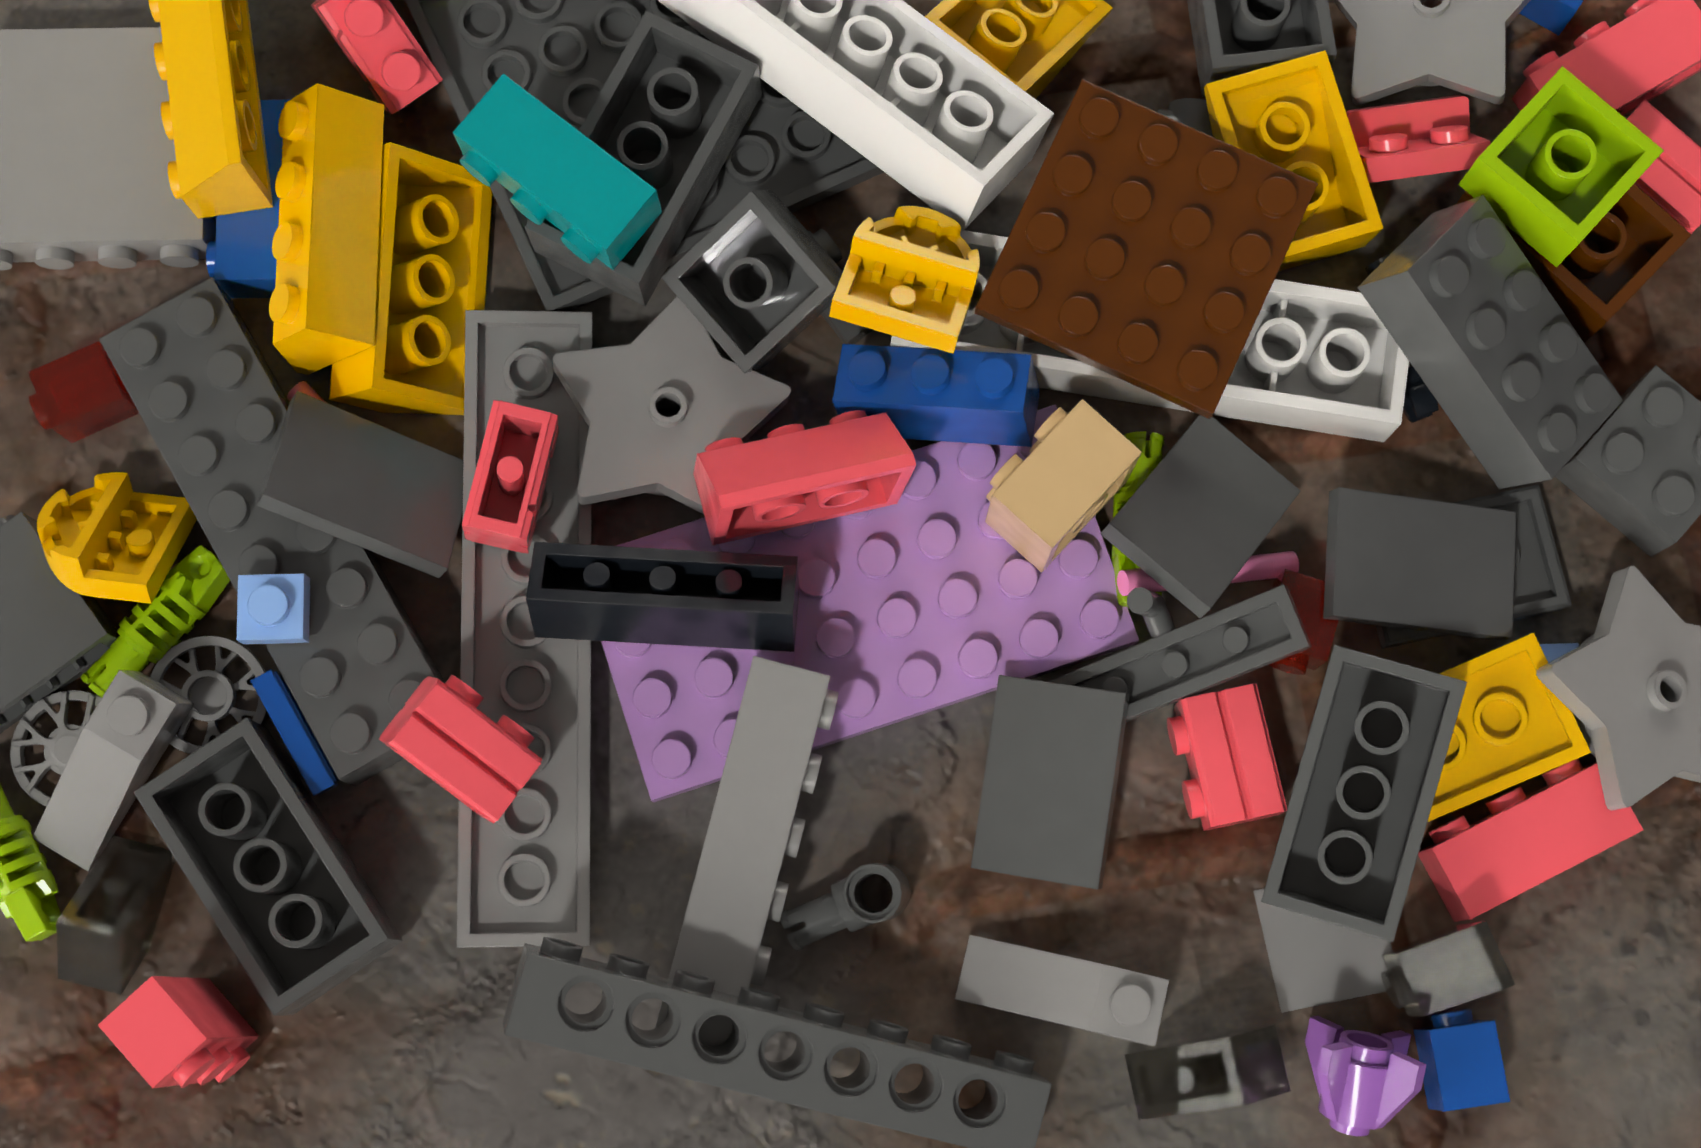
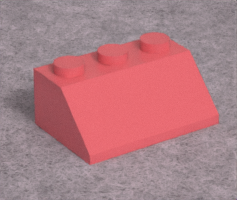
[693,410,916,546]

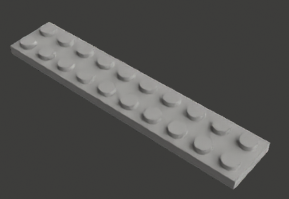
[457,310,592,948]

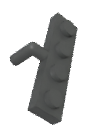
[1048,584,1312,722]

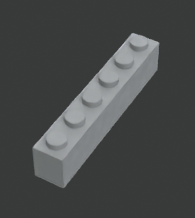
[655,656,839,1046]

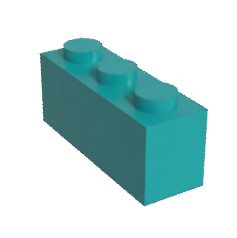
[453,74,662,270]

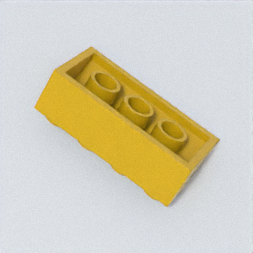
[148,0,273,219]
[269,83,384,375]
[329,142,492,415]

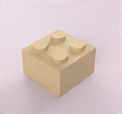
[985,399,1142,573]

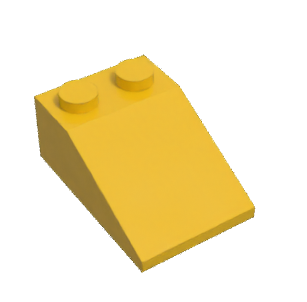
[924,0,1113,99]
[1204,50,1384,271]

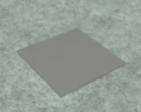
[1253,888,1401,1013]

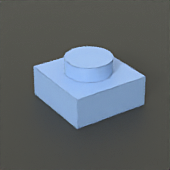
[236,573,310,644]

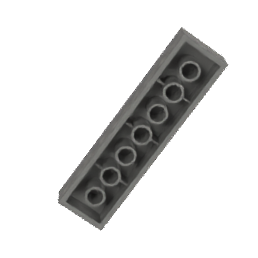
[99,277,445,786]

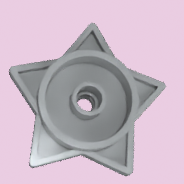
[1333,0,1530,106]
[553,296,791,514]
[1536,566,1701,811]

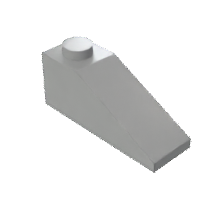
[33,670,194,871]
[955,935,1169,1046]

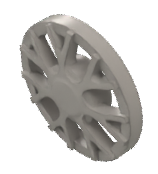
[150,636,268,754]
[10,690,102,807]

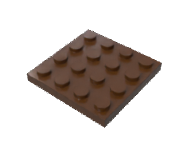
[975,79,1318,419]

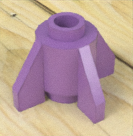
[1305,1016,1427,1136]

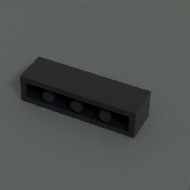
[526,542,799,652]

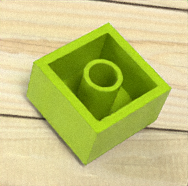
[1458,66,1664,268]

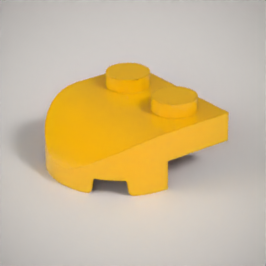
[829,206,980,354]
[37,472,197,604]

